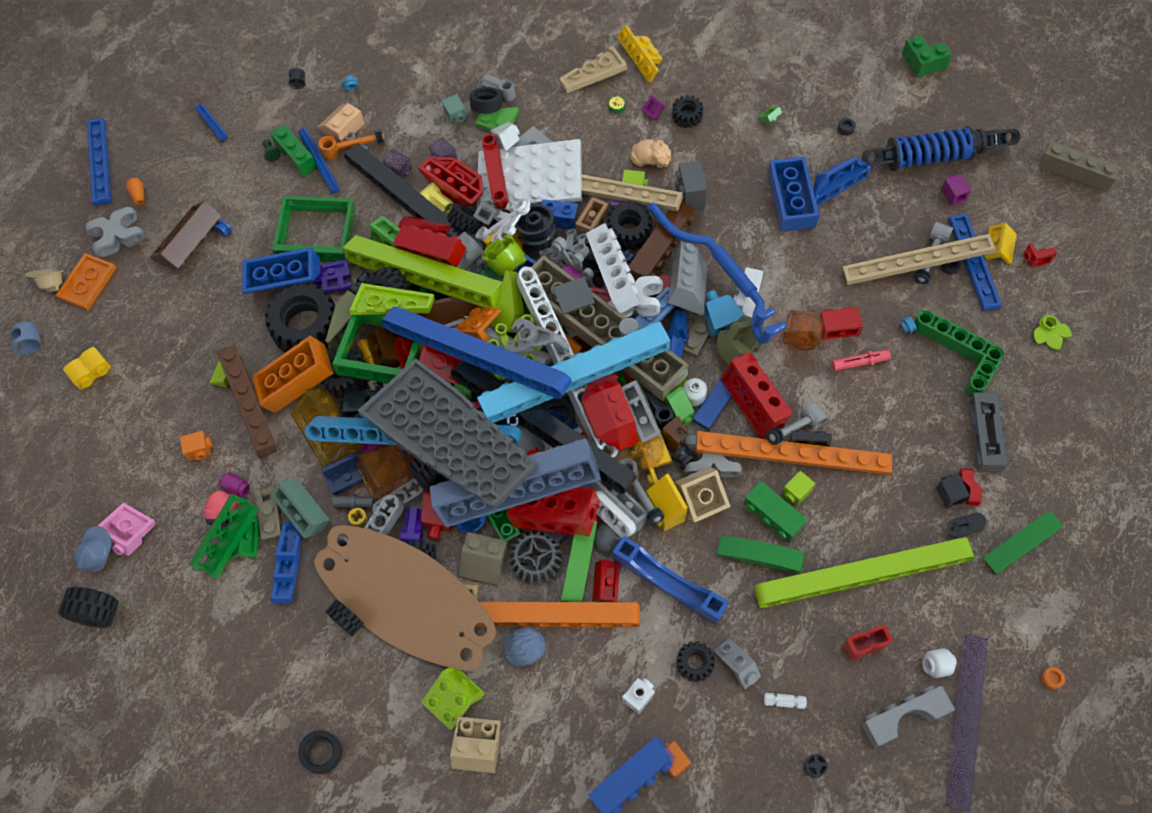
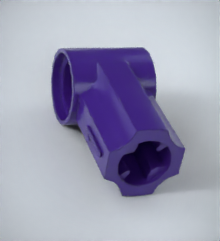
[400,507,423,542]

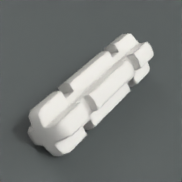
[764,693,807,709]

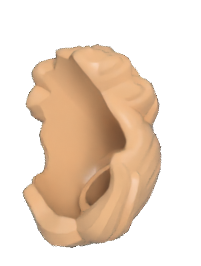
[631,139,671,168]

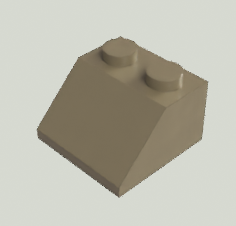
[459,532,509,586]

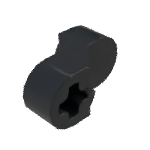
[947,512,987,538]

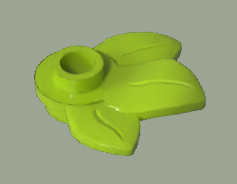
[1033,315,1072,350]

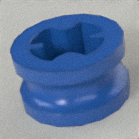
[214,220,233,237]

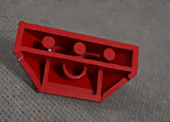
[418,156,483,206]
[581,374,639,451]

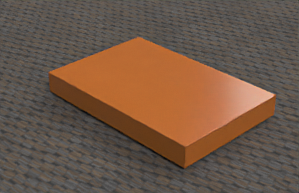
[55,253,117,310]

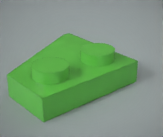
[475,107,519,132]

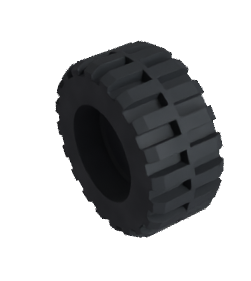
[265,283,335,353]

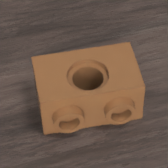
[576,197,608,235]

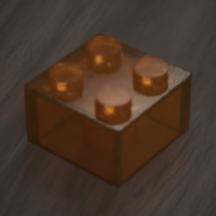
[357,445,412,499]

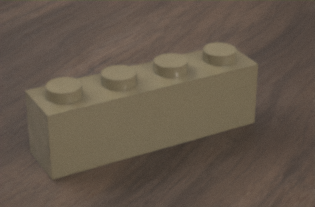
[1039,141,1121,192]

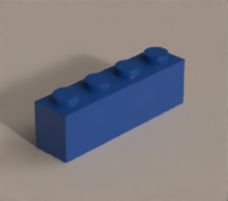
[588,737,676,813]

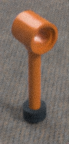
[319,130,385,160]

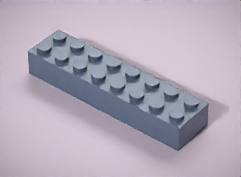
[430,438,601,527]

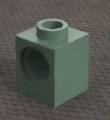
[441,94,467,125]

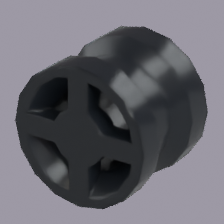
[288,68,306,89]
[672,446,697,470]
[804,754,828,778]

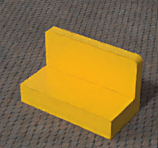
[984,223,1017,264]

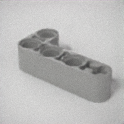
[333,495,404,561]

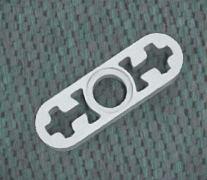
[595,490,636,538]

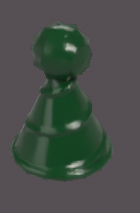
[262,139,281,162]

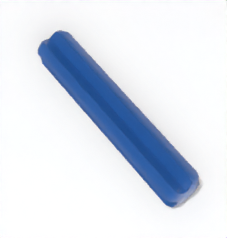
[195,103,228,141]

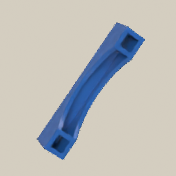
[613,536,729,625]

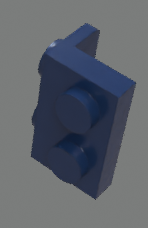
[321,452,370,495]

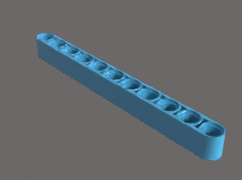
[305,416,522,446]

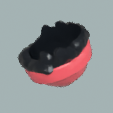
[203,491,239,525]

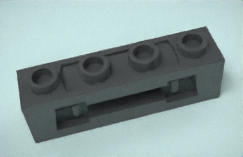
[969,393,1009,473]

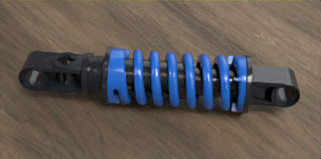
[862,126,1021,171]

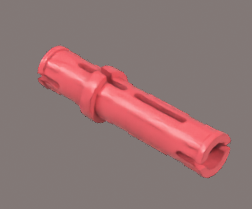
[832,348,891,372]

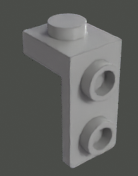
[714,639,761,689]

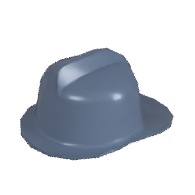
[74,526,112,572]

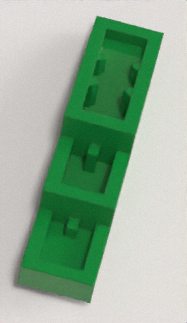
[983,510,1064,575]
[717,535,805,573]

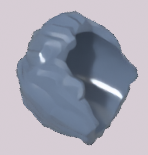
[504,626,546,666]

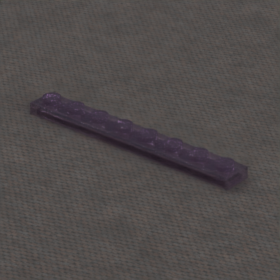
[946,634,988,811]

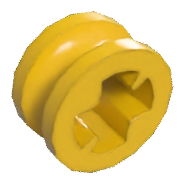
[348,508,368,528]

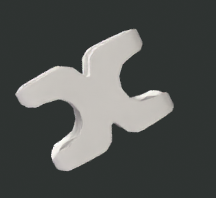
[608,276,663,318]

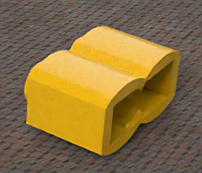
[63,347,111,390]

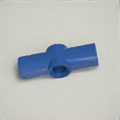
[666,310,689,359]

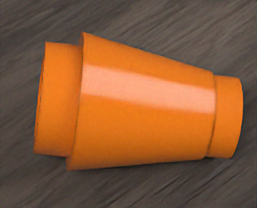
[126,178,145,205]

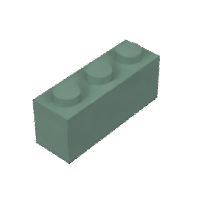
[271,478,330,538]

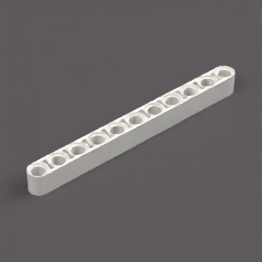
[516,267,617,458]

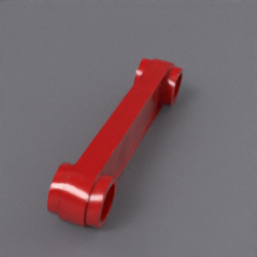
[482,134,509,209]

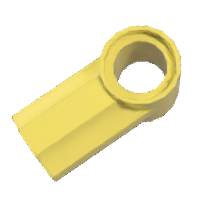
[420,183,454,215]

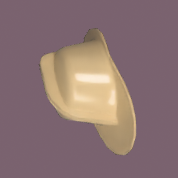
[25,269,64,292]

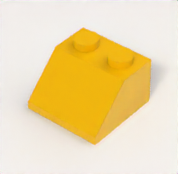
[646,474,688,531]

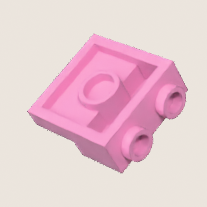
[98,503,155,556]

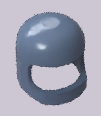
[10,321,42,355]

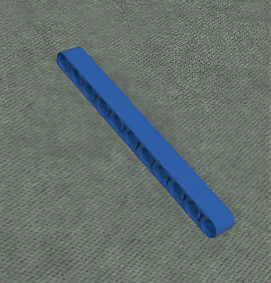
[381,306,572,399]

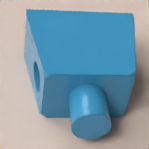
[703,290,746,337]

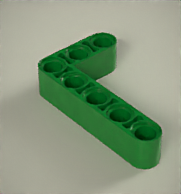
[914,310,1004,397]

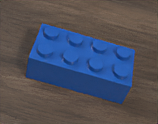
[767,157,819,232]

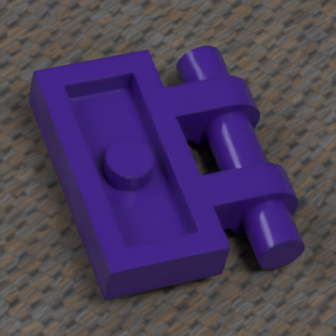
[314,259,352,295]

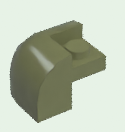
[717,316,765,365]

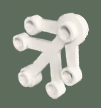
[475,199,530,242]

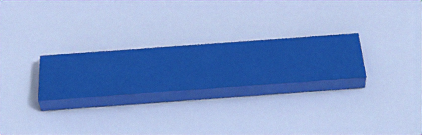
[87,118,112,206]
[948,214,1002,312]

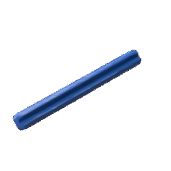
[298,128,340,194]

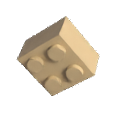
[674,467,730,523]

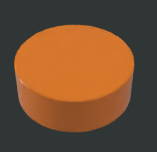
[1041,667,1065,690]

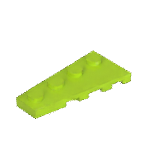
[350,283,435,315]

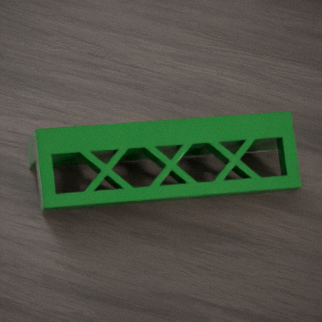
[189,494,259,579]

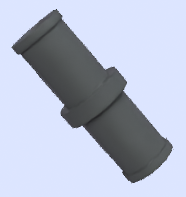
[333,494,374,510]

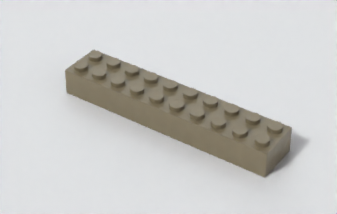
[522,255,689,402]

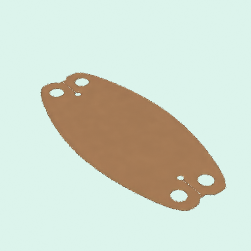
[314,525,497,670]

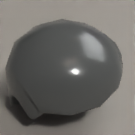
[593,523,622,554]

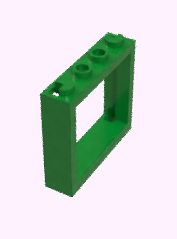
[272,196,356,262]
[332,314,423,384]

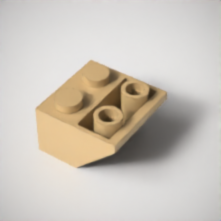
[450,717,501,773]

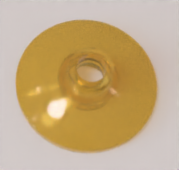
[628,432,663,469]

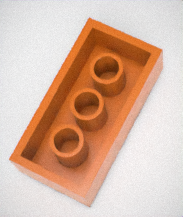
[252,335,334,413]

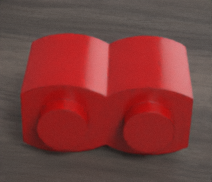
[843,625,893,660]

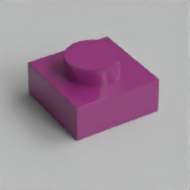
[642,95,666,120]

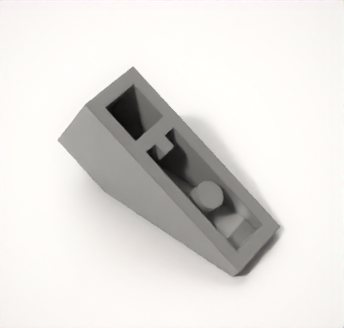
[621,380,661,443]

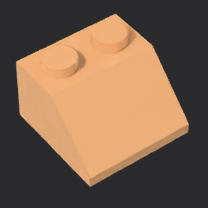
[317,103,365,143]

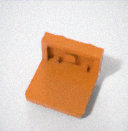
[456,307,501,342]

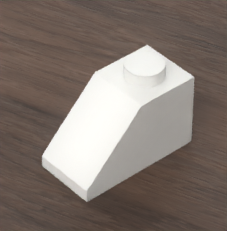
[490,122,520,151]

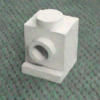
[622,678,655,715]

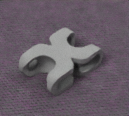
[85,207,145,257]
[683,435,742,478]

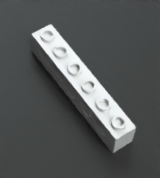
[586,223,640,313]

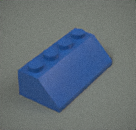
[242,247,320,294]

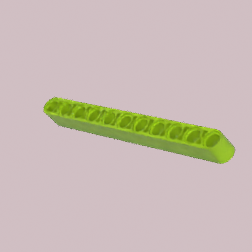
[753,538,975,608]

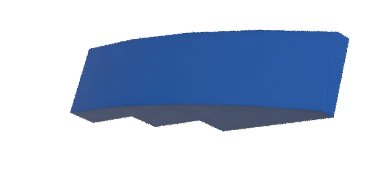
[270,522,303,603]

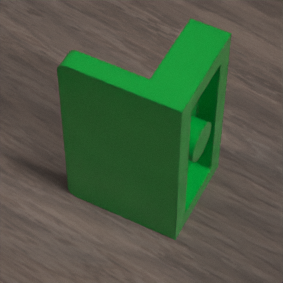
[229,518,259,560]

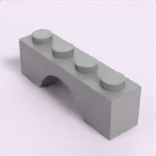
[862,686,955,749]

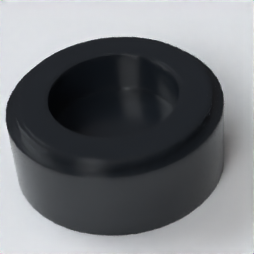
[837,118,856,136]
[941,261,961,275]

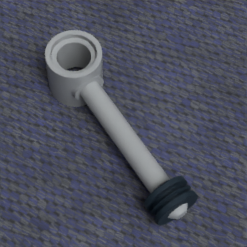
[914,221,953,284]
[766,403,828,445]
[620,459,664,525]

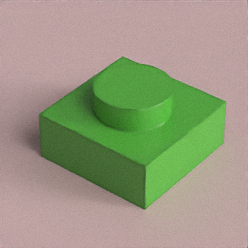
[758,106,782,123]

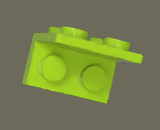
[422,667,485,730]

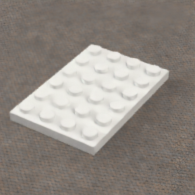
[477,139,582,210]

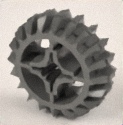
[508,530,563,585]

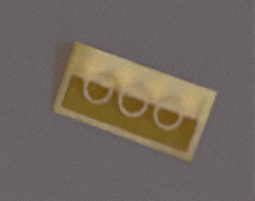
[291,388,362,468]

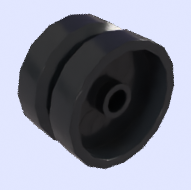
[515,204,557,251]

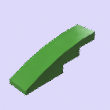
[561,520,597,602]

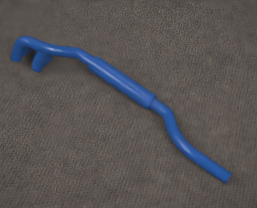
[648,202,787,344]

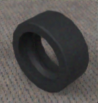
[469,87,502,114]
[539,398,575,428]
[298,730,342,774]

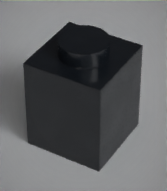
[936,475,970,509]

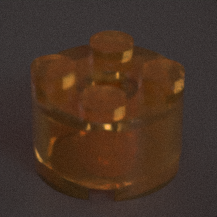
[782,310,824,351]

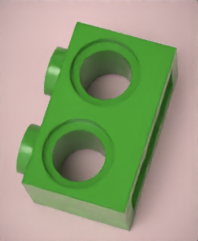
[370,216,400,248]

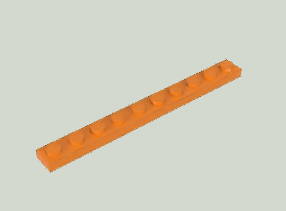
[695,431,892,475]

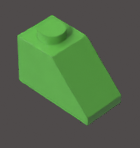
[665,386,694,426]

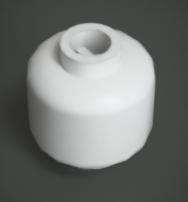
[683,378,708,406]
[922,648,957,678]

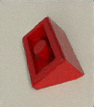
[592,559,620,602]

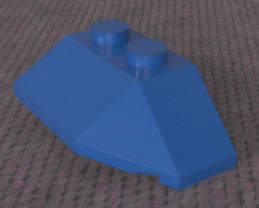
[813,157,871,206]

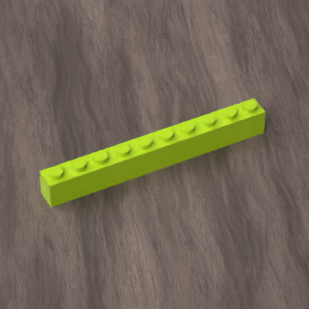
[342,235,502,308]

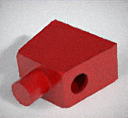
[421,491,454,541]

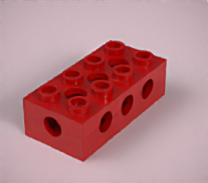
[720,352,793,439]
[507,487,600,537]

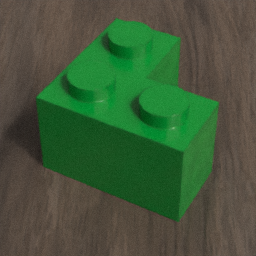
[902,35,952,78]

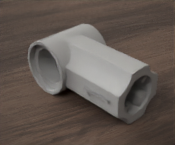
[482,75,516,102]

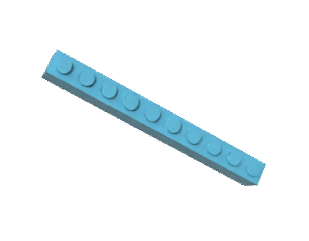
[477,322,670,424]

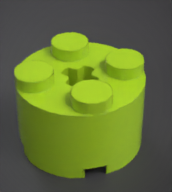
[482,235,526,276]

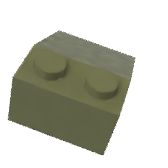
[326,291,369,352]

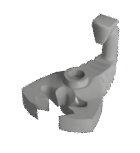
[507,318,569,355]

